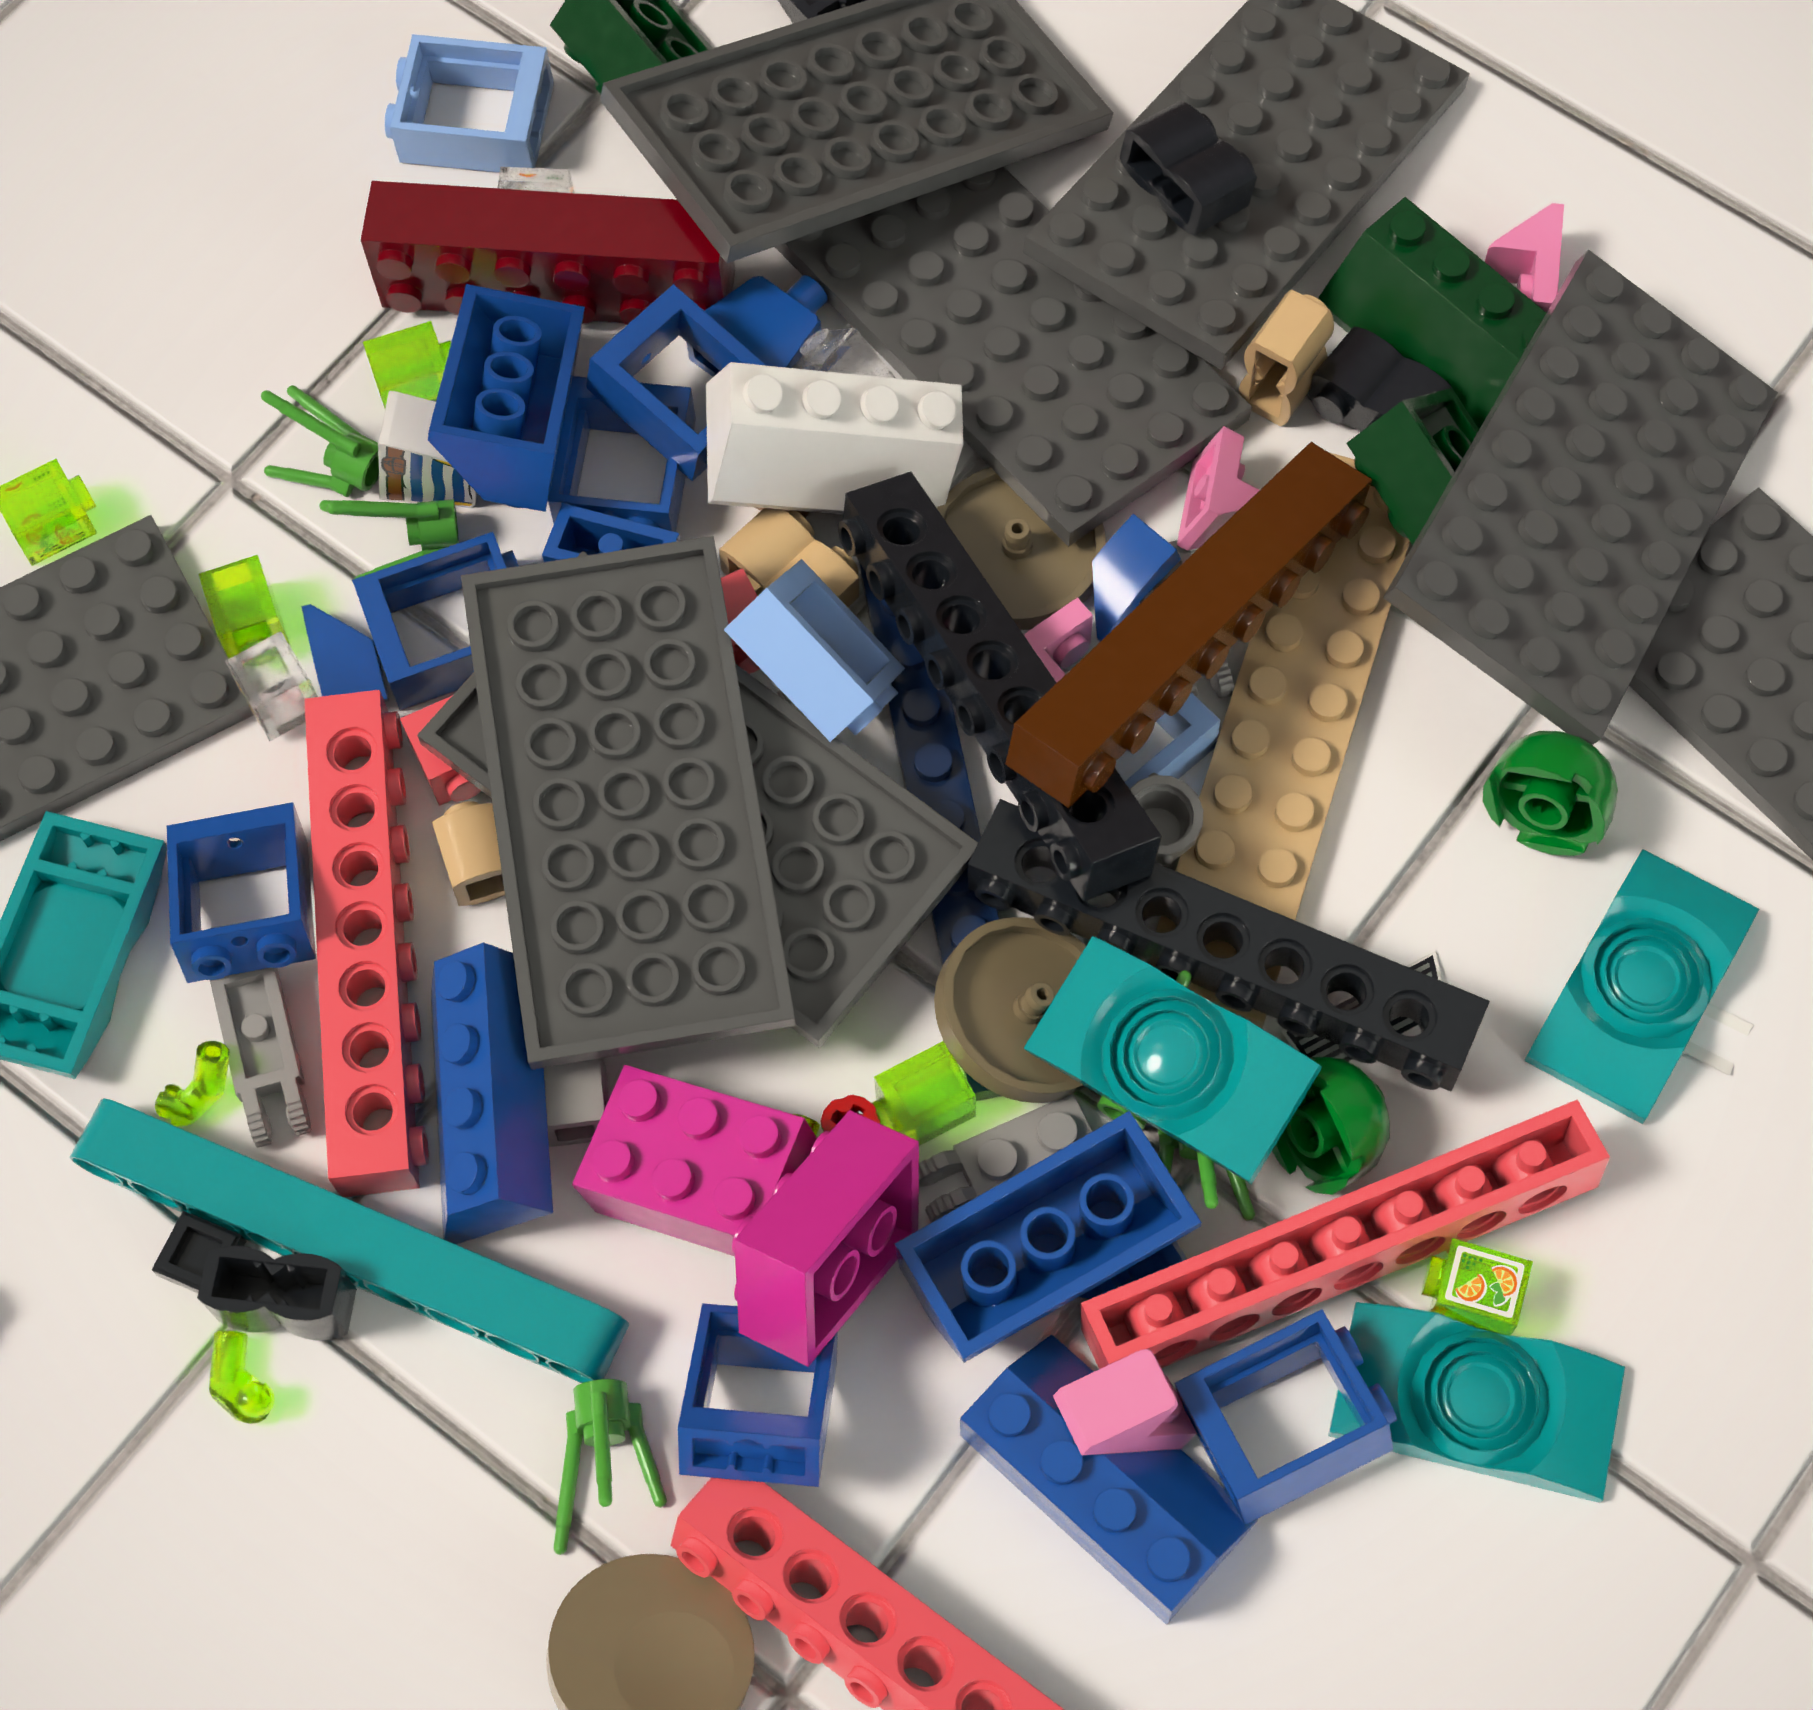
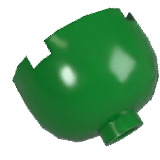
[1482,731,1618,856]
[1272,1057,1390,1195]

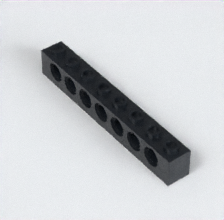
[838,471,1162,901]
[968,799,1490,1092]

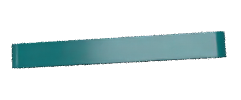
[69,1098,630,1383]

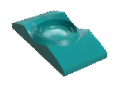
[0,811,167,1079]
[1524,849,1759,1124]
[1024,936,1322,1184]
[1328,1302,1625,1503]

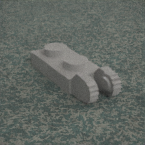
[210,968,312,1148]
[919,1094,1092,1223]

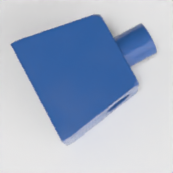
[686,275,828,377]

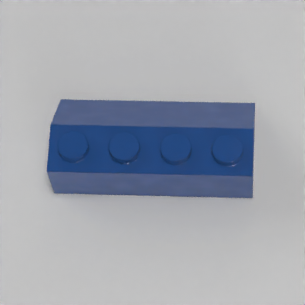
[428,284,585,512]
[431,942,553,1245]
[895,1111,1201,1363]
[960,1334,1258,1625]

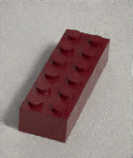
[360,181,735,325]

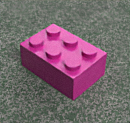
[572,1064,817,1256]
[732,1110,919,1367]

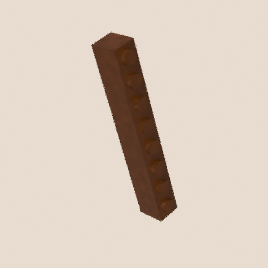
[1005,442,1372,808]

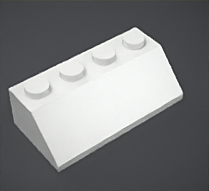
[706,362,963,514]

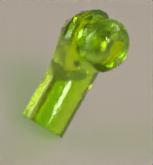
[155,1041,230,1127]
[209,1331,275,1424]

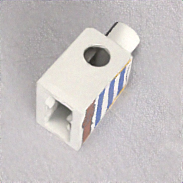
[378,390,478,508]

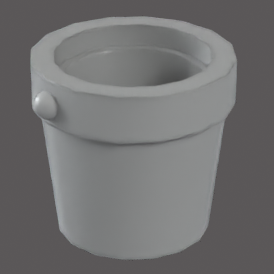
[1130,773,1203,866]

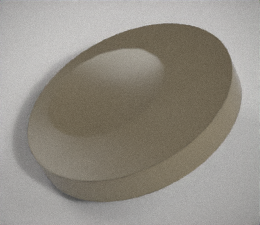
[937,467,1106,630]
[934,917,1086,1103]
[546,1554,755,1710]

